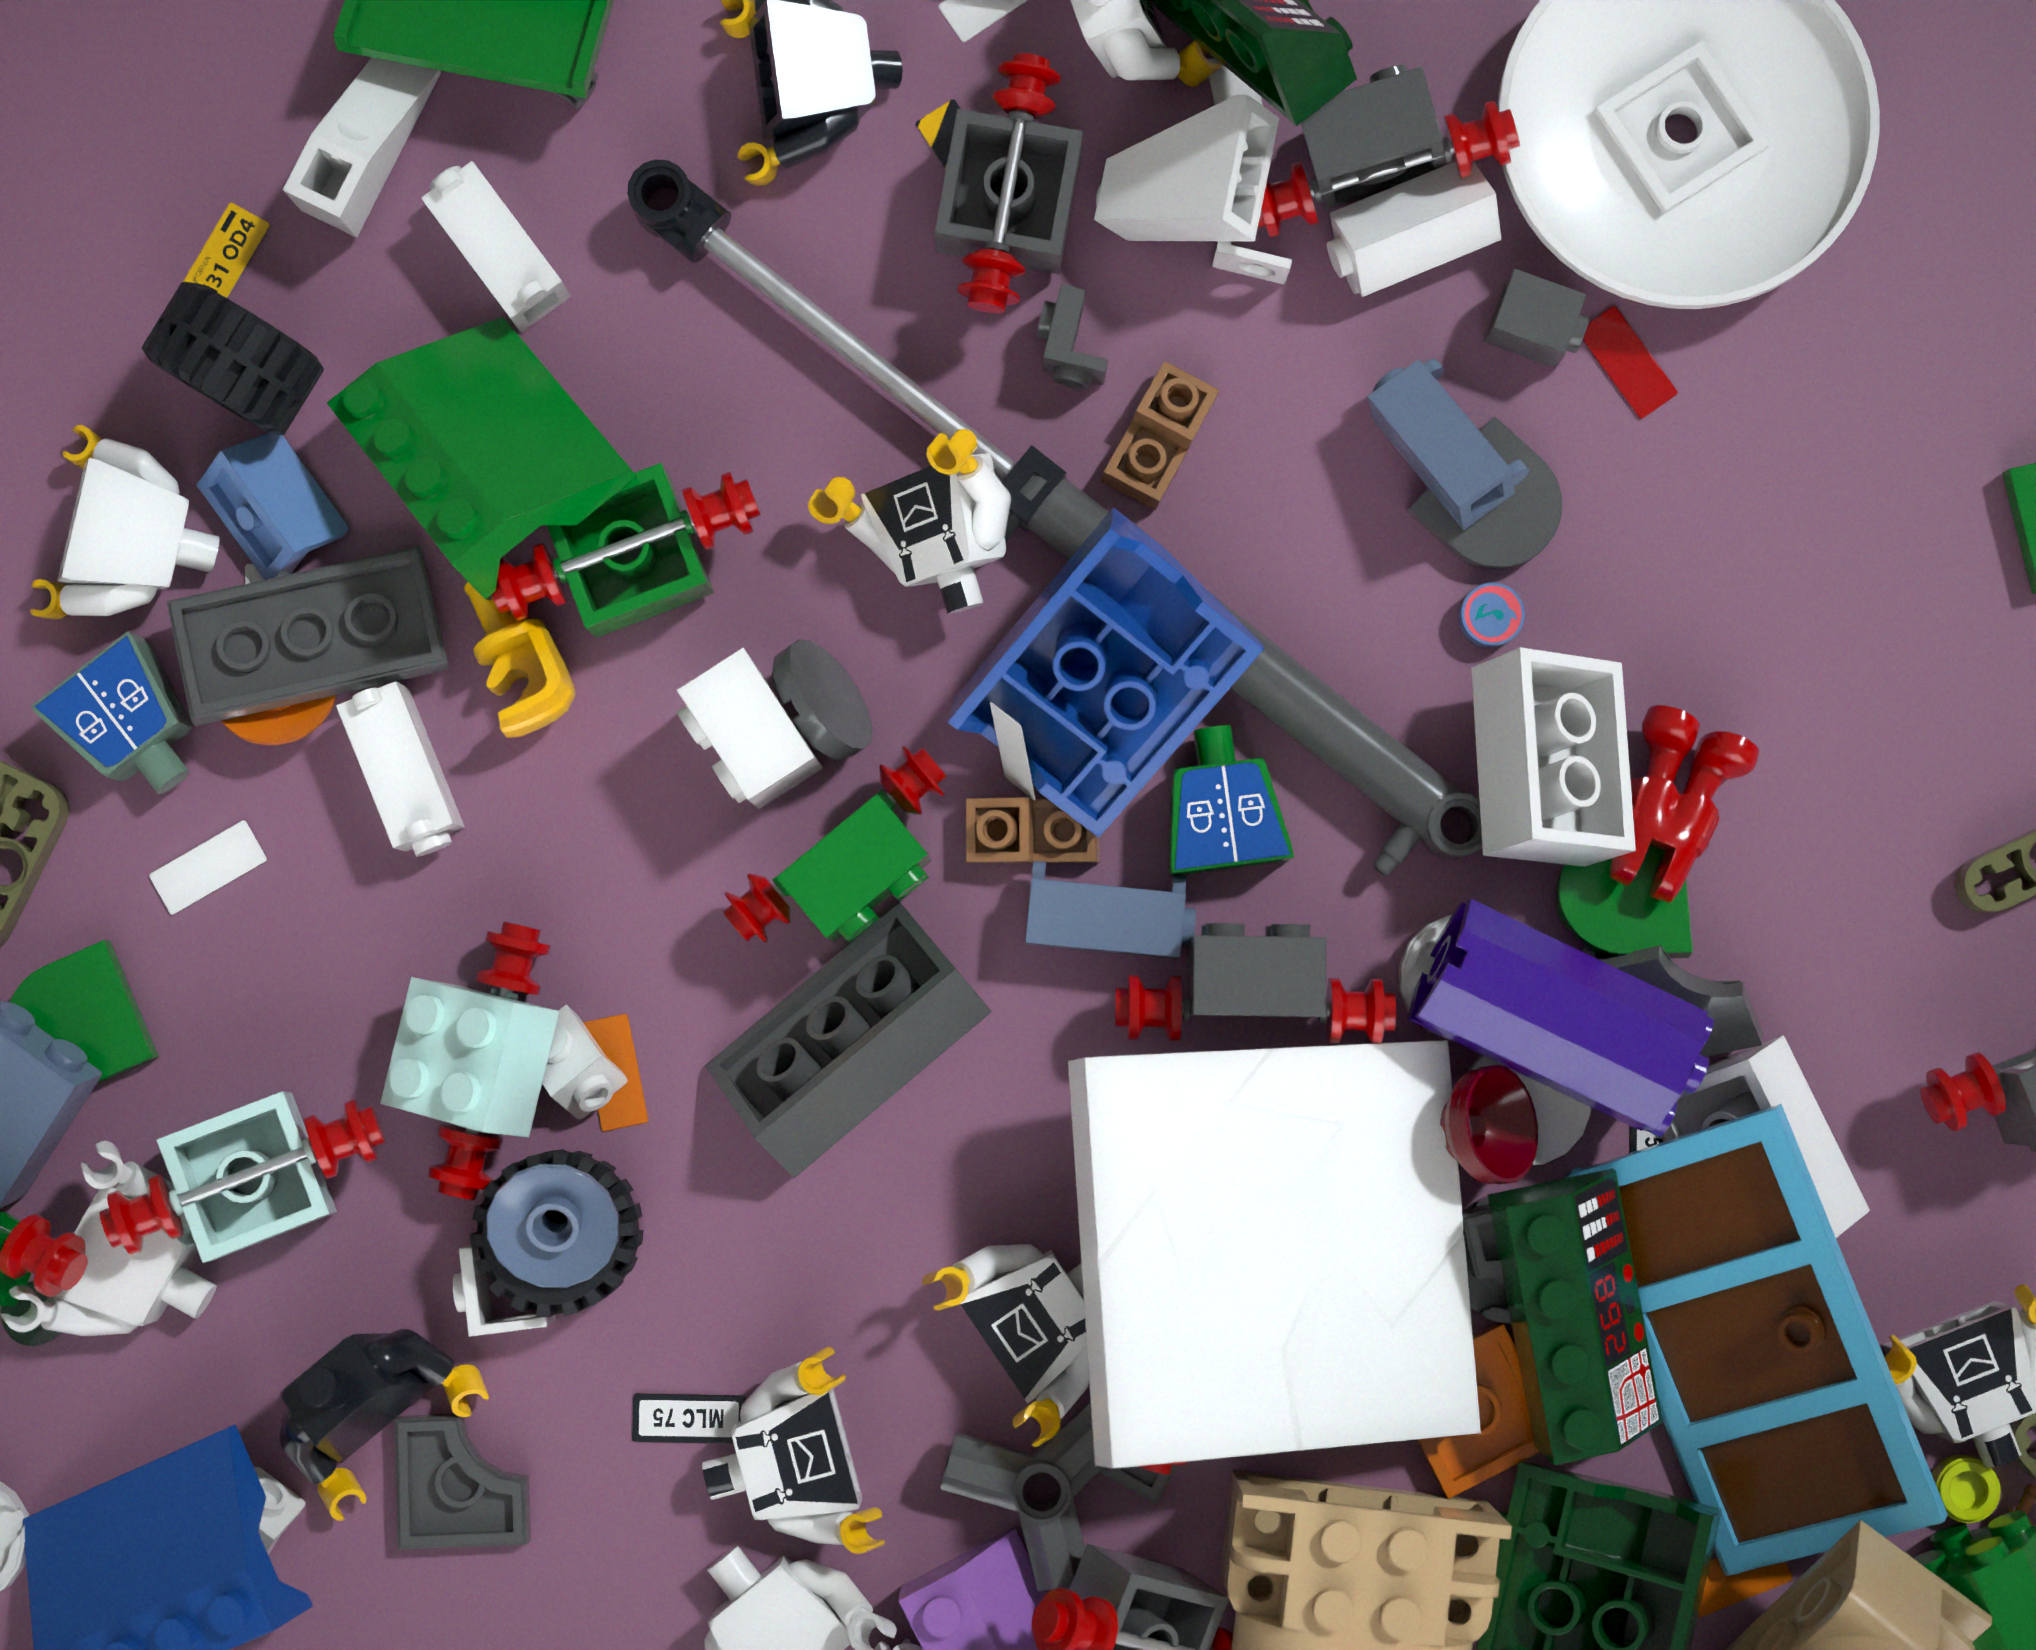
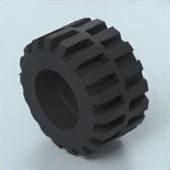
[141,282,324,435]
[470,1149,644,1317]

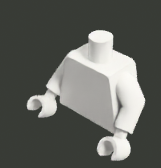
[1,1141,217,1336]
[704,1545,897,1650]

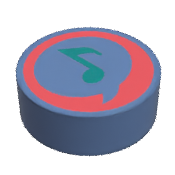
[1458,583,1525,648]

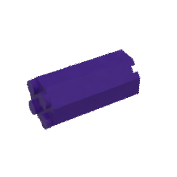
[1407,899,1714,1137]

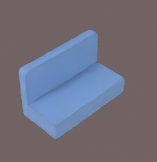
[196,433,349,580]

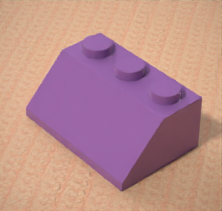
[898,1526,1049,1650]

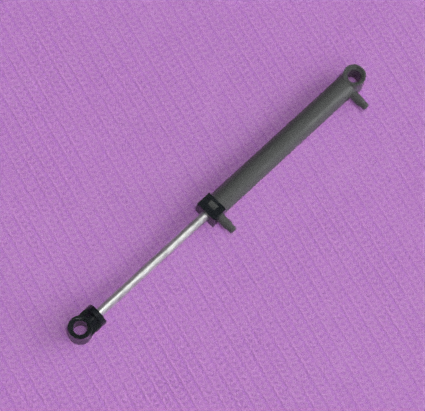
[627,159,1482,876]

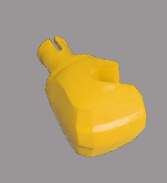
[464,582,576,738]

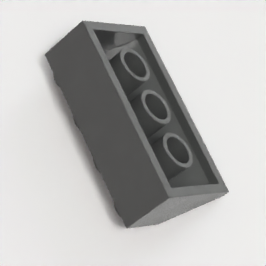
[705,902,992,1178]

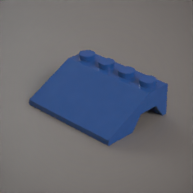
[948,507,1264,838]
[22,1424,313,1650]

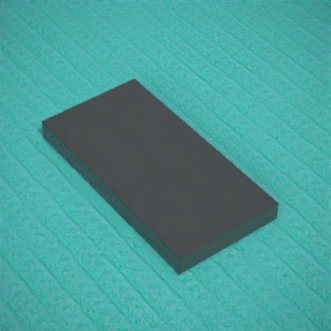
[166,546,450,727]

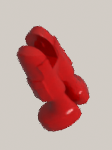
[1610,705,1759,903]

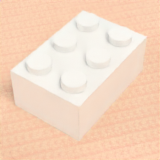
[1471,647,1636,867]

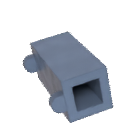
[1367,359,1529,531]
[1025,861,1196,959]

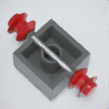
[934,53,1083,313]

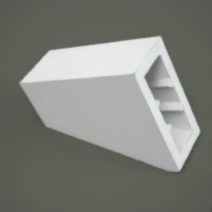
[1094,94,1279,241]

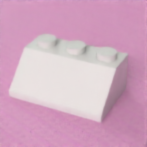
[1664,1035,1870,1238]

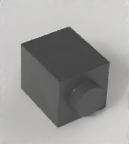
[1484,269,1589,367]

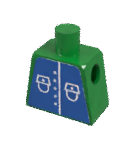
[1168,725,1294,876]

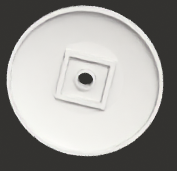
[1497,0,1880,309]

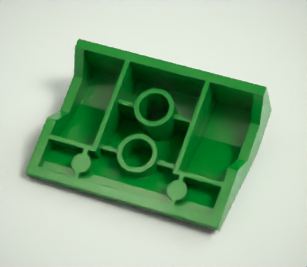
[327,317,637,599]

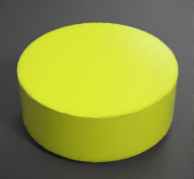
[1932,1454,2001,1523]

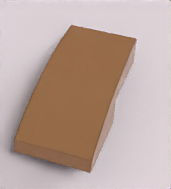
[1101,361,1220,511]
[966,797,1100,863]

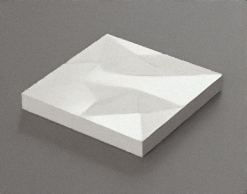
[1068,1040,1481,1468]

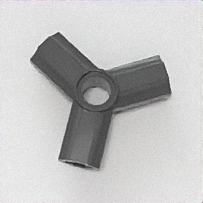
[940,1398,1103,1592]

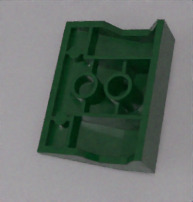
[1477,1461,1722,1650]

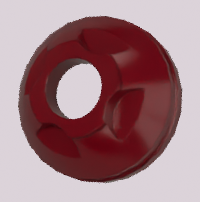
[1440,1065,1538,1185]

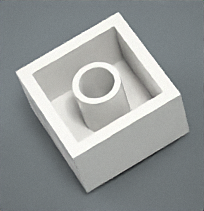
[677,648,823,809]

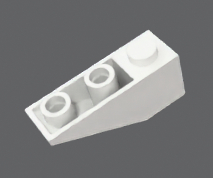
[283,57,441,238]

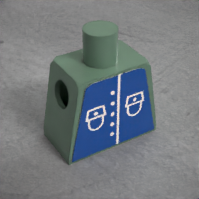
[30,632,193,794]

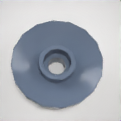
[487,1164,619,1288]

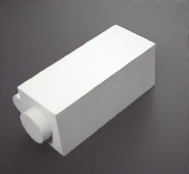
[421,161,571,333]
[1327,161,1501,297]
[336,681,465,857]

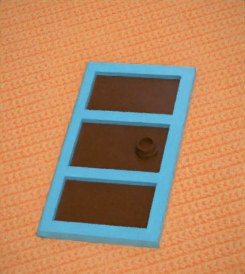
[1565,1104,1948,1576]

